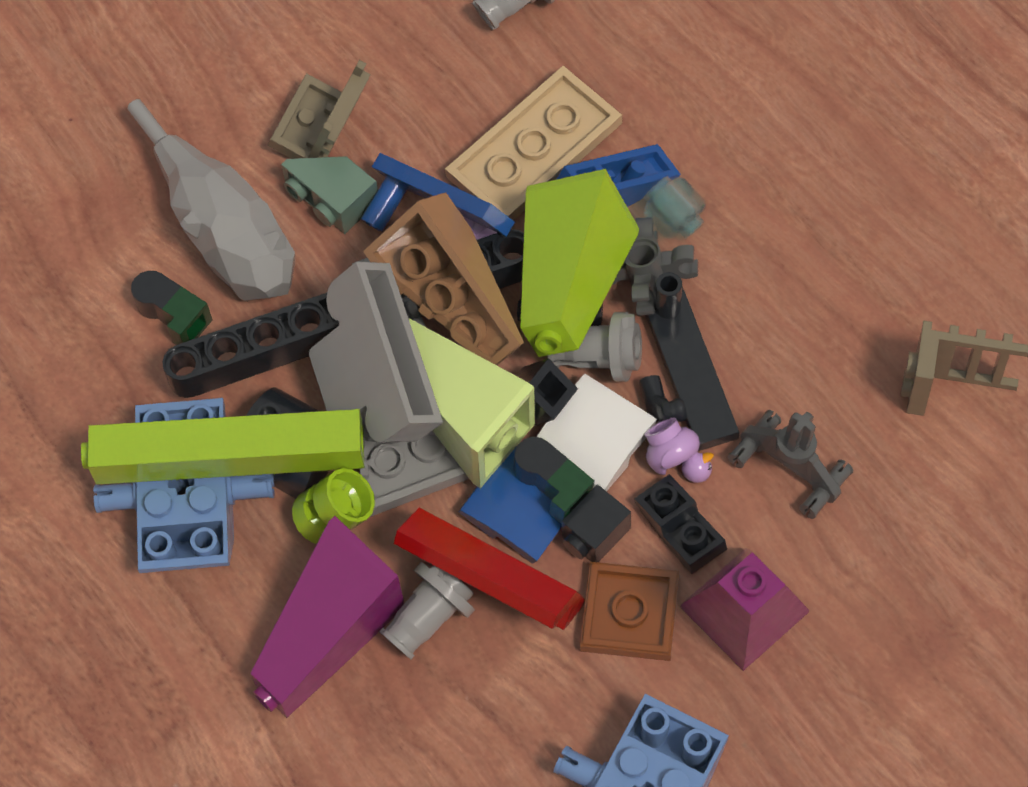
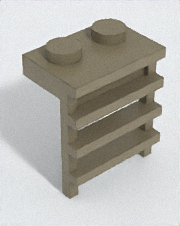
[267,60,371,159]
[901,321,1028,416]

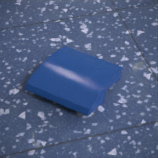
[458,446,562,564]

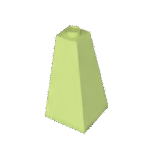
[409,319,535,489]

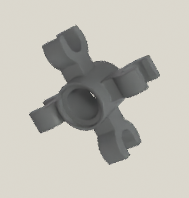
[612,217,699,316]

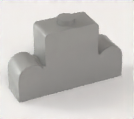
[309,262,443,442]

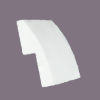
[537,374,657,491]

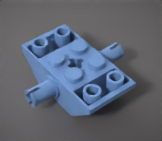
[93,398,275,573]
[553,694,729,787]

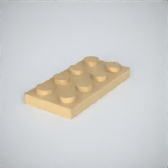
[445,66,622,220]

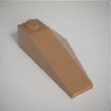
[363,192,524,365]

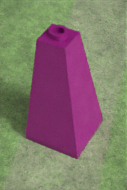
[250,516,404,718]
[681,548,809,671]

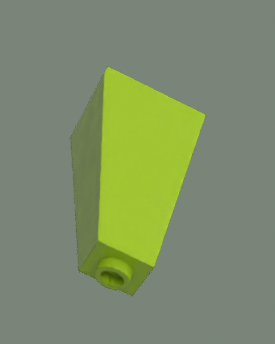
[520,169,639,357]

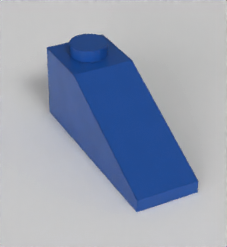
[557,144,681,207]

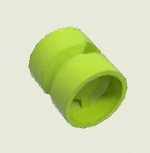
[292,468,375,544]

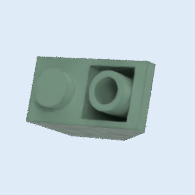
[281,156,378,234]

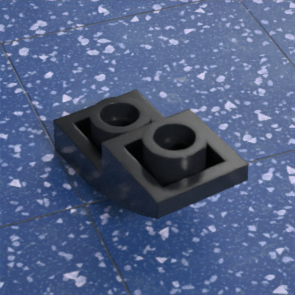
[634,474,727,574]

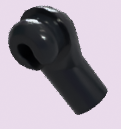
[639,375,687,423]

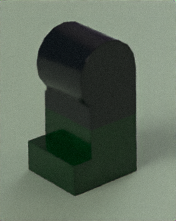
[131,271,213,345]
[513,436,595,524]

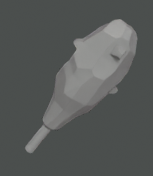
[127,99,296,301]

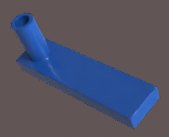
[361,153,515,237]

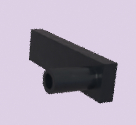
[645,272,739,452]

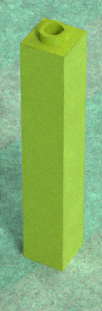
[81,409,365,485]

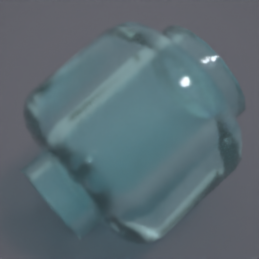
[643,175,706,239]

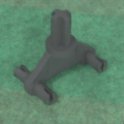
[728,410,853,519]

